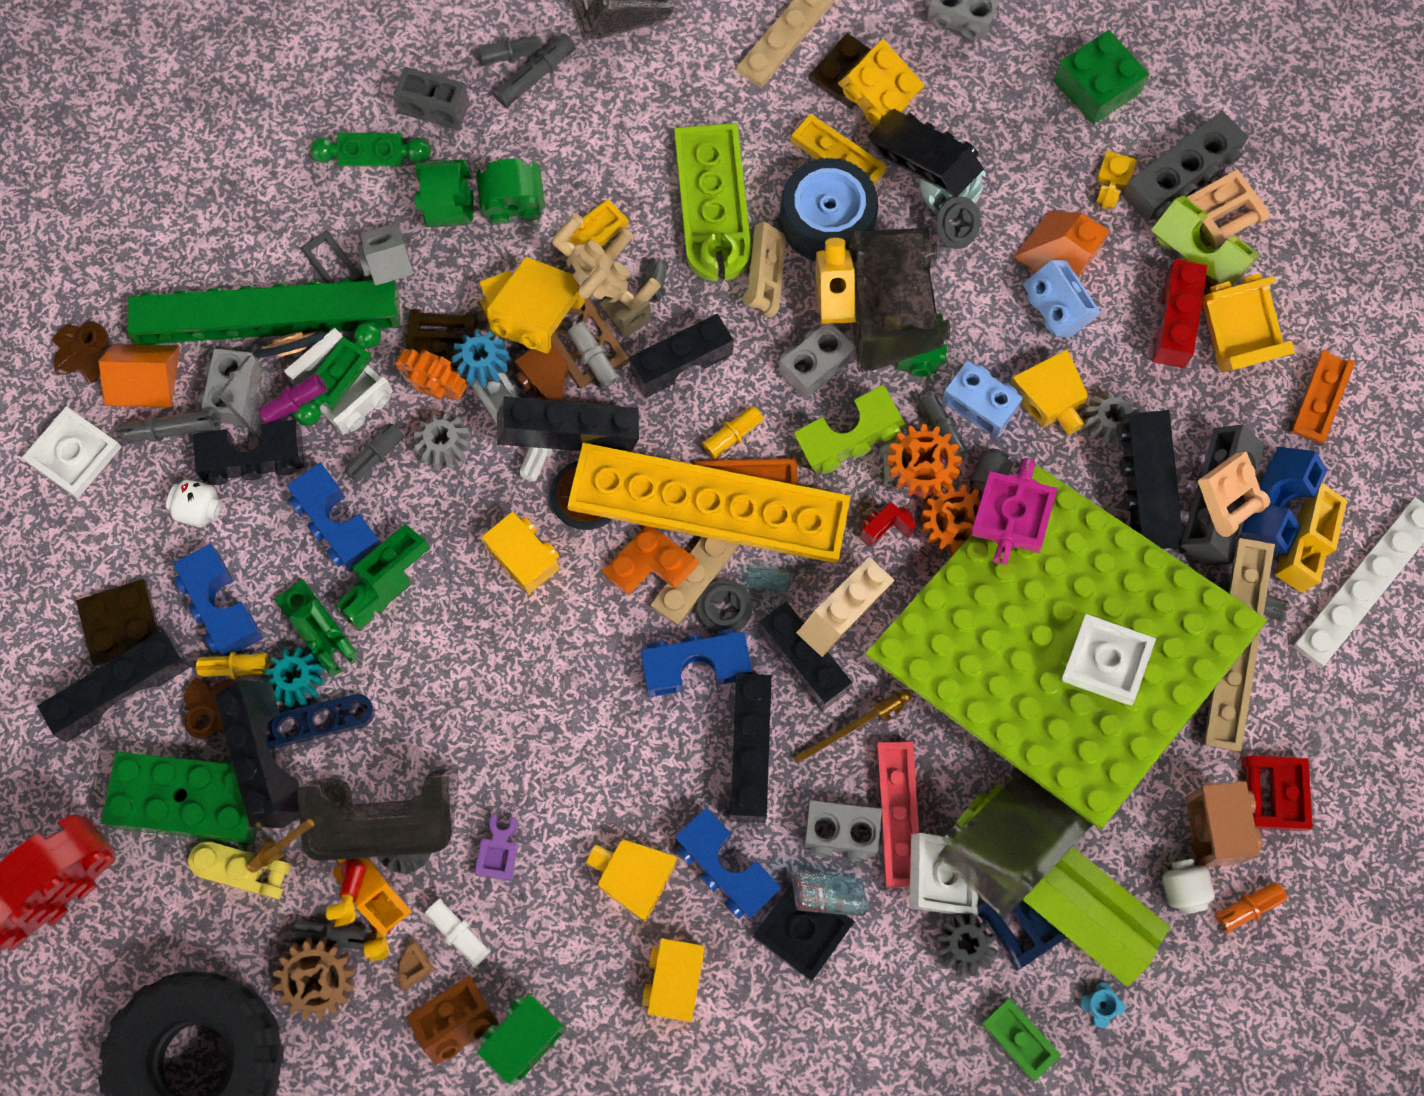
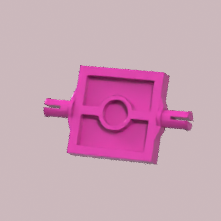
[972,458,1058,565]

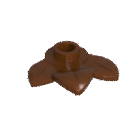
[52,322,109,384]
[184,678,237,739]

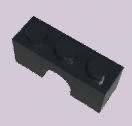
[629,313,734,398]
[193,420,305,485]
[758,601,853,712]

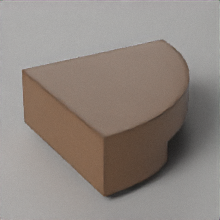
[398,939,435,991]

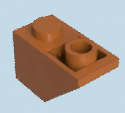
[515,344,569,401]

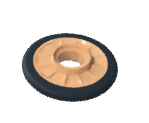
[253,330,325,358]

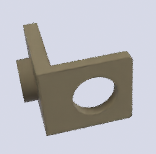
[599,289,651,339]

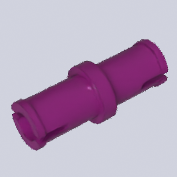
[258,373,327,424]

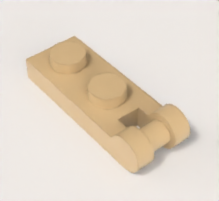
[743,221,786,318]

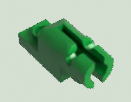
[335,524,430,632]
[274,579,359,675]

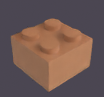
[1185,781,1263,867]

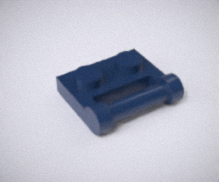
[977,887,1067,971]

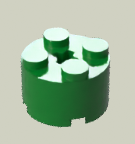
[476,158,545,225]
[415,159,474,228]

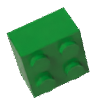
[1054,29,1149,125]
[476,994,568,1086]

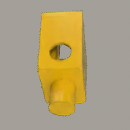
[815,238,855,324]
[1010,349,1088,435]
[586,840,678,923]

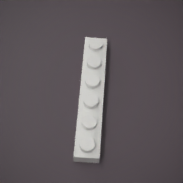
[1292,497,1424,669]

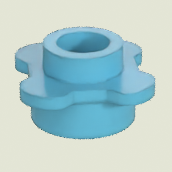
[1080,982,1125,1028]

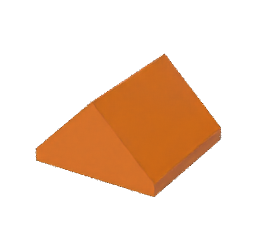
[98,344,180,408]

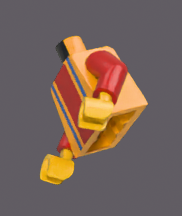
[326,847,412,962]

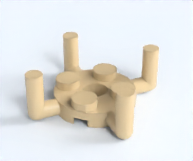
[552,213,661,311]

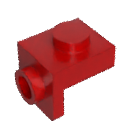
[860,502,916,547]

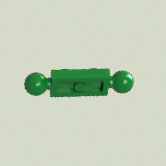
[310,133,431,167]
[293,322,381,426]

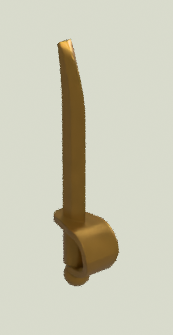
[793,689,912,763]
[246,819,314,873]

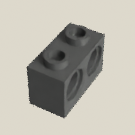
[394,66,470,130]

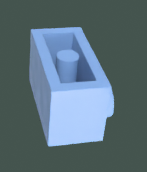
[1022,260,1101,337]
[941,361,1023,438]

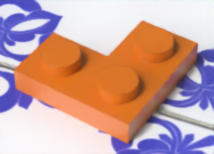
[601,526,699,596]

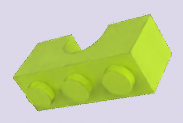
[1151,195,1260,287]
[794,384,906,474]

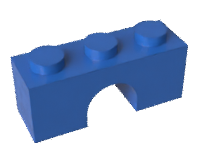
[1241,446,1327,555]
[286,462,381,572]
[173,544,264,656]
[641,629,752,697]
[674,807,782,921]

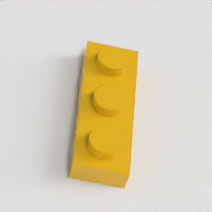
[791,113,887,185]

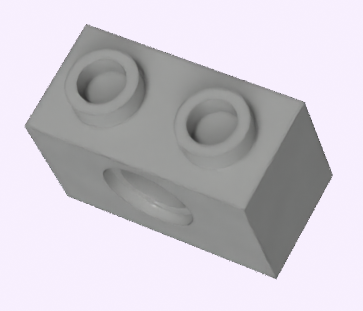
[357,222,414,286]

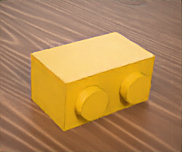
[481,511,560,595]
[642,938,705,1023]

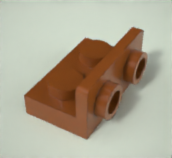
[406,975,499,1065]

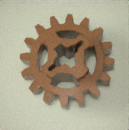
[273,937,356,1020]

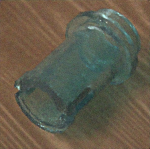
[746,566,790,594]

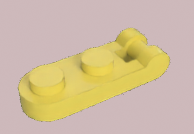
[188,842,292,900]

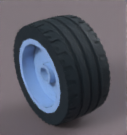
[780,158,878,262]

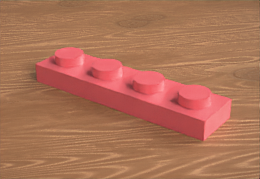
[876,742,919,888]

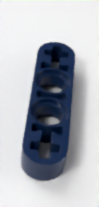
[266,694,375,750]

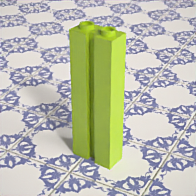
[952,784,1170,987]

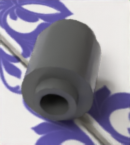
[970,448,1013,496]

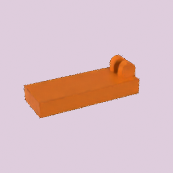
[1290,350,1356,445]

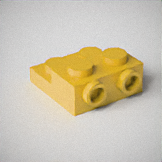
[838,39,925,126]

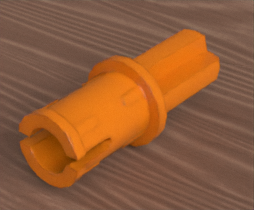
[1215,882,1288,934]

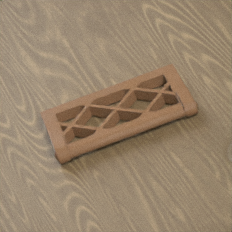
[551,298,629,389]

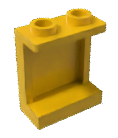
[487,257,585,354]
[1202,273,1295,373]

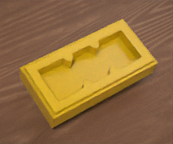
[568,199,629,247]

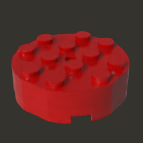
[0,814,116,952]

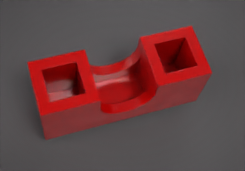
[1152,259,1208,369]

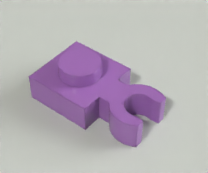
[475,814,519,882]

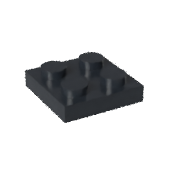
[752,877,855,982]

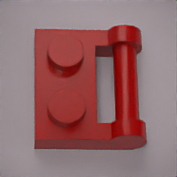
[1241,756,1313,831]

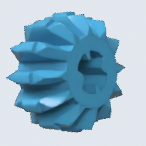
[451,329,510,388]

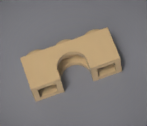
[797,557,895,657]

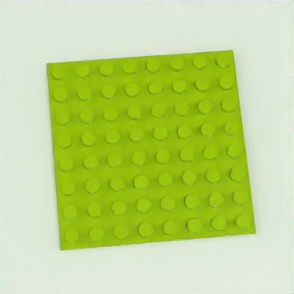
[866,465,1268,830]

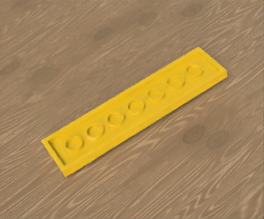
[568,443,851,564]

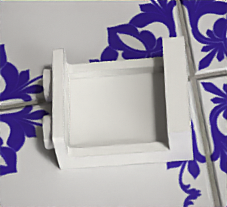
[284,328,393,435]

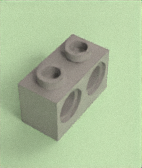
[927,0,1000,40]
[779,323,856,400]
[199,349,261,426]
[804,800,882,862]

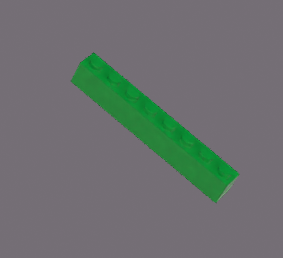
[128,279,400,345]

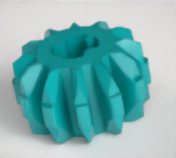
[264,647,325,708]

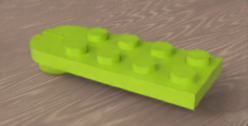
[674,123,751,281]

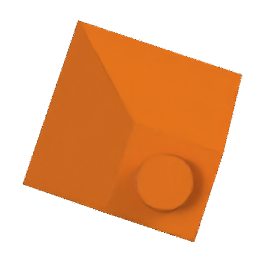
[1013,211,1110,278]

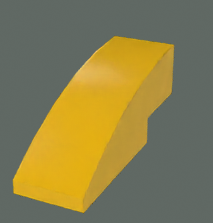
[1275,483,1347,593]

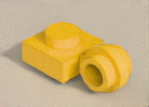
[1096,150,1138,210]

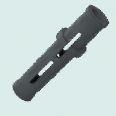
[494,33,576,109]
[119,409,221,443]

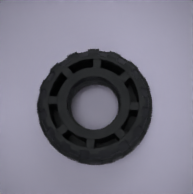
[98,971,284,1096]

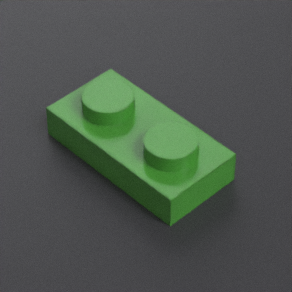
[981,998,1062,1082]

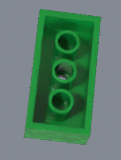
[101,752,258,845]

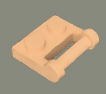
[1187,169,1269,249]
[1198,452,1270,537]

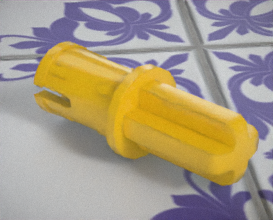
[701,406,764,460]
[196,651,269,679]

